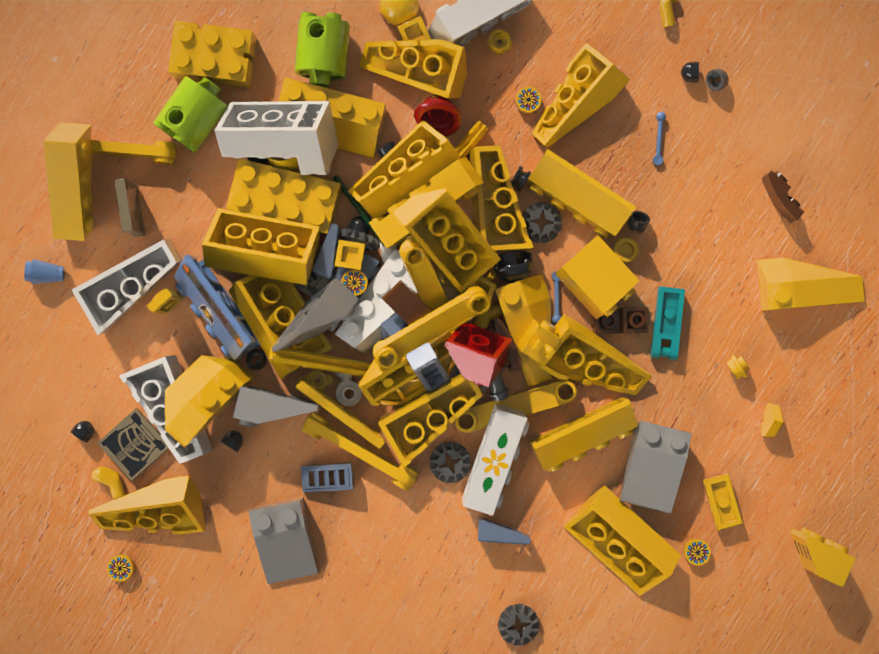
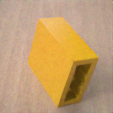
[555,235,639,319]

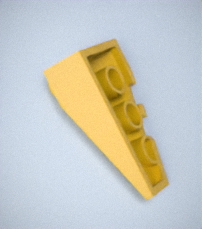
[88,476,205,535]

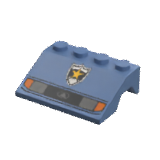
[174,254,260,361]

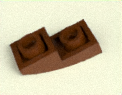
[762,170,804,223]
[382,280,434,325]
[593,307,649,334]
[488,318,522,372]

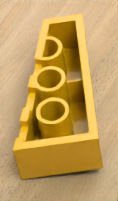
[348,120,461,219]

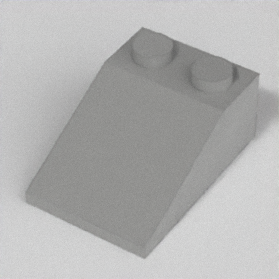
[271,278,359,352]
[233,385,322,427]
[619,421,692,514]
[248,498,319,584]

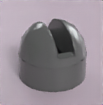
[706,69,729,91]

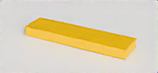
[295,377,385,449]

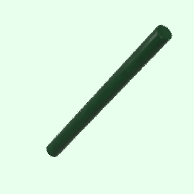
[333,175,384,246]

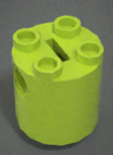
[294,12,350,87]
[153,76,228,153]

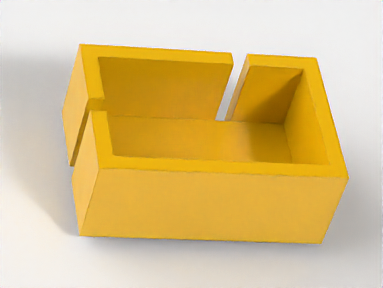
[168,21,257,88]

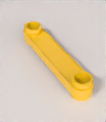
[91,140,176,165]
[399,240,459,334]
[373,286,490,369]
[455,380,577,433]
[301,412,419,491]

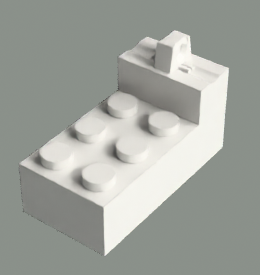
[214,101,339,175]

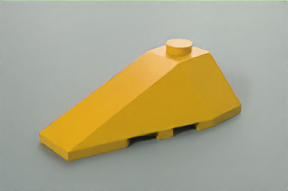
[359,39,467,99]
[532,43,630,148]
[757,258,865,311]
[494,274,552,387]
[538,314,652,396]

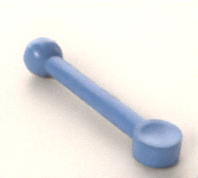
[652,112,666,166]
[551,271,561,324]

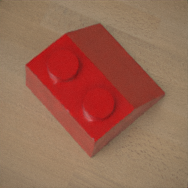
[445,322,512,387]

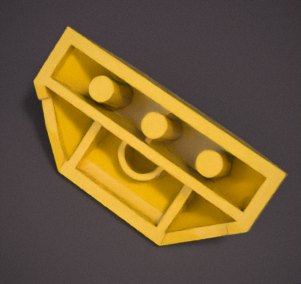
[359,332,455,406]
[165,355,255,448]

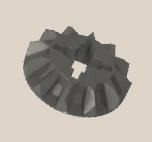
[522,202,562,243]
[339,229,379,252]
[430,442,471,483]
[498,604,539,646]

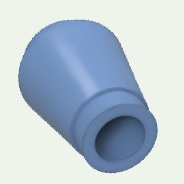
[24,259,65,284]

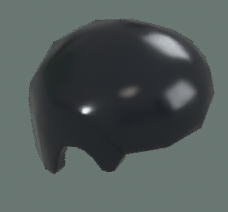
[494,251,533,283]

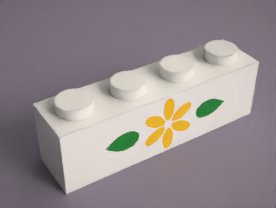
[462,403,529,516]

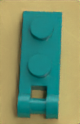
[650,286,685,361]

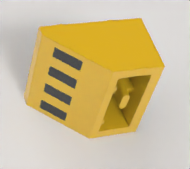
[790,527,856,587]

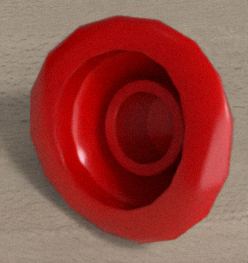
[414,94,462,137]

